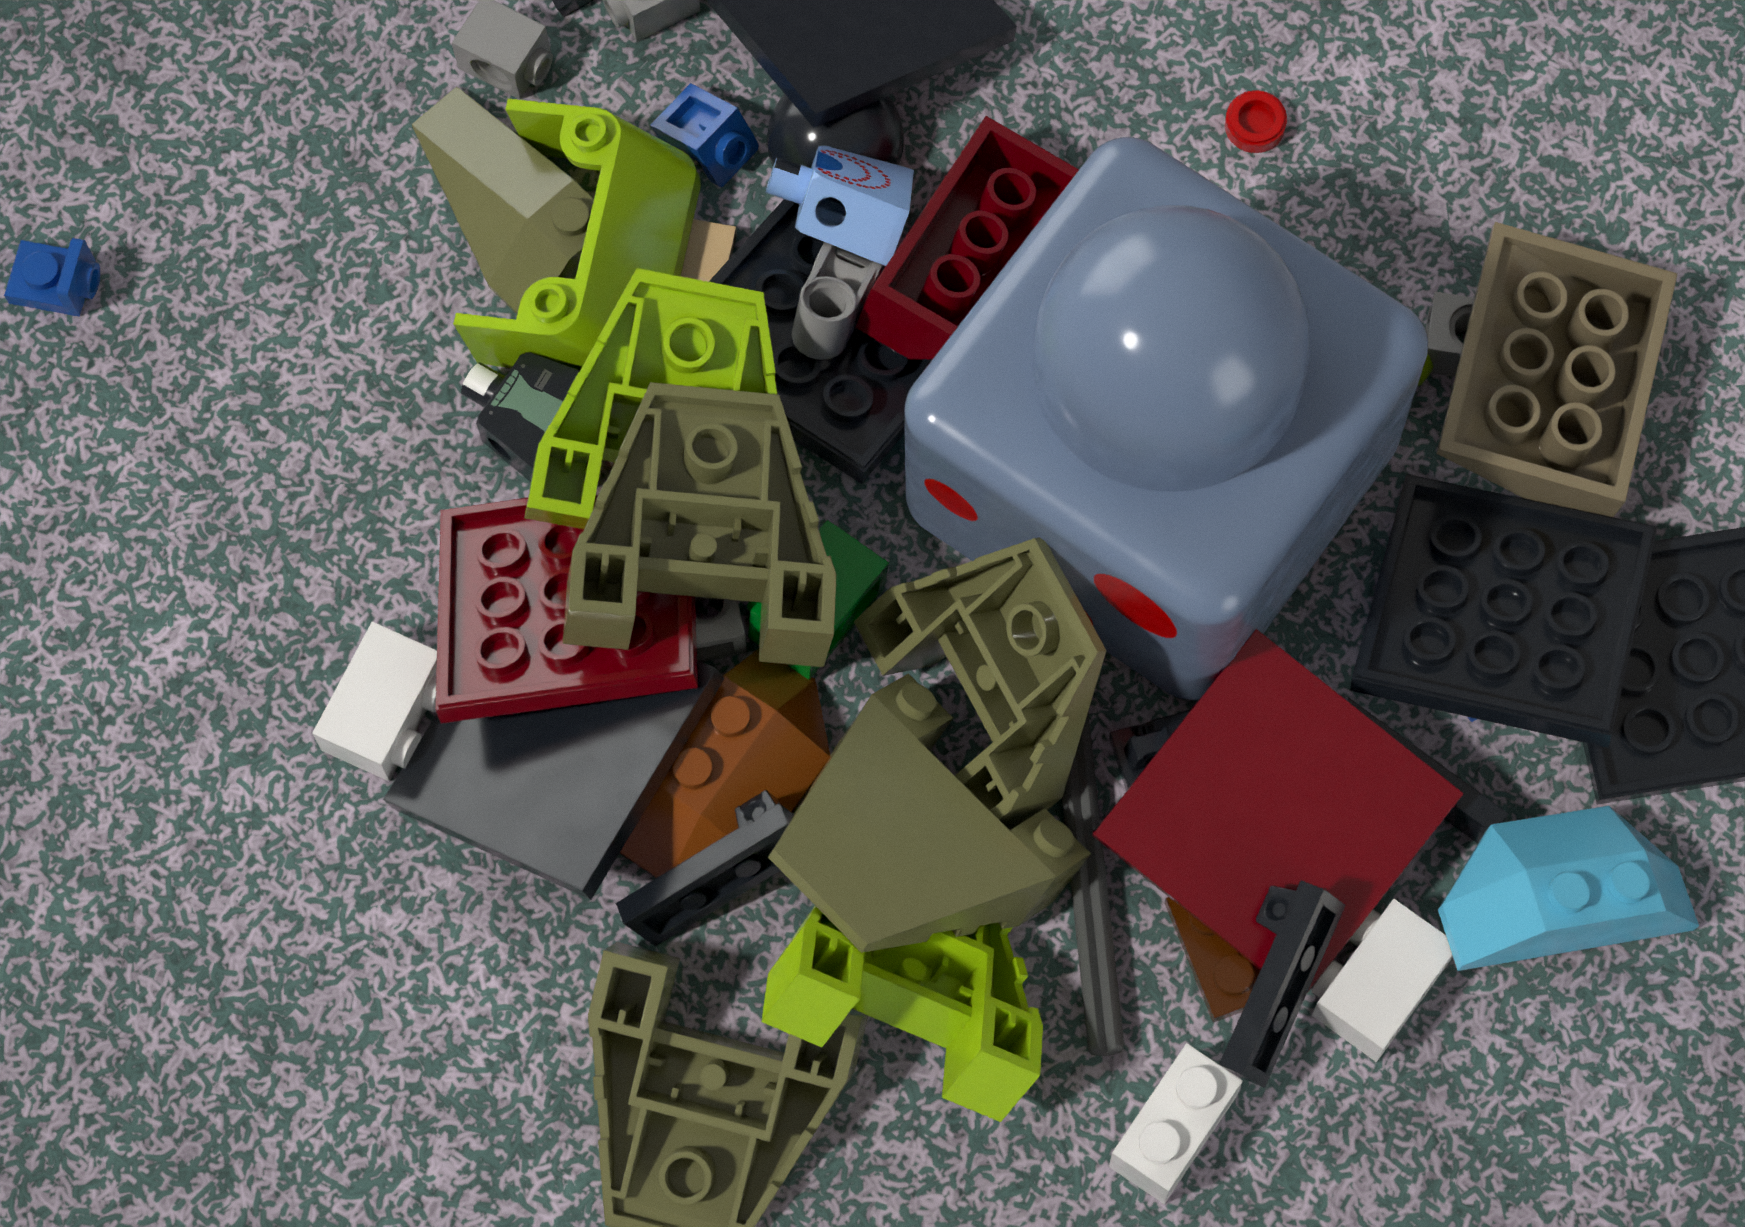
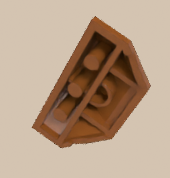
[620,648,830,878]

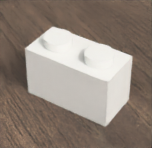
[312,622,437,782]
[1311,899,1453,1062]
[1109,1043,1243,1204]

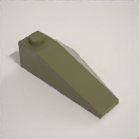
[411,86,594,314]

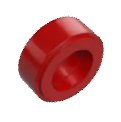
[1225,90,1287,153]

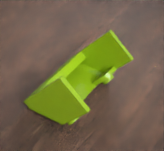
[453,99,701,371]

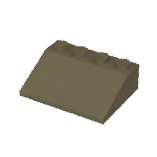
[1436,222,1678,517]

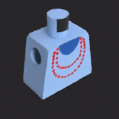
[765,146,914,266]

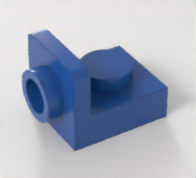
[650,83,759,187]
[4,238,100,317]

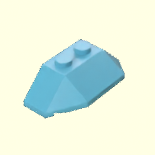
[1438,806,1699,971]

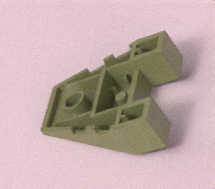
[563,382,836,667]
[854,537,1107,830]
[768,673,1091,953]
[588,942,868,1227]

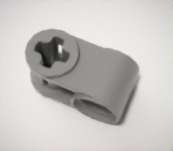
[791,242,886,360]

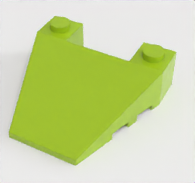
[524,268,777,529]
[761,906,1043,1122]

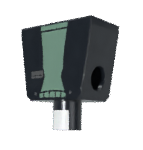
[461,352,580,482]

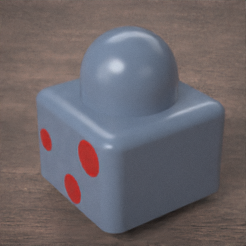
[904,137,1428,700]

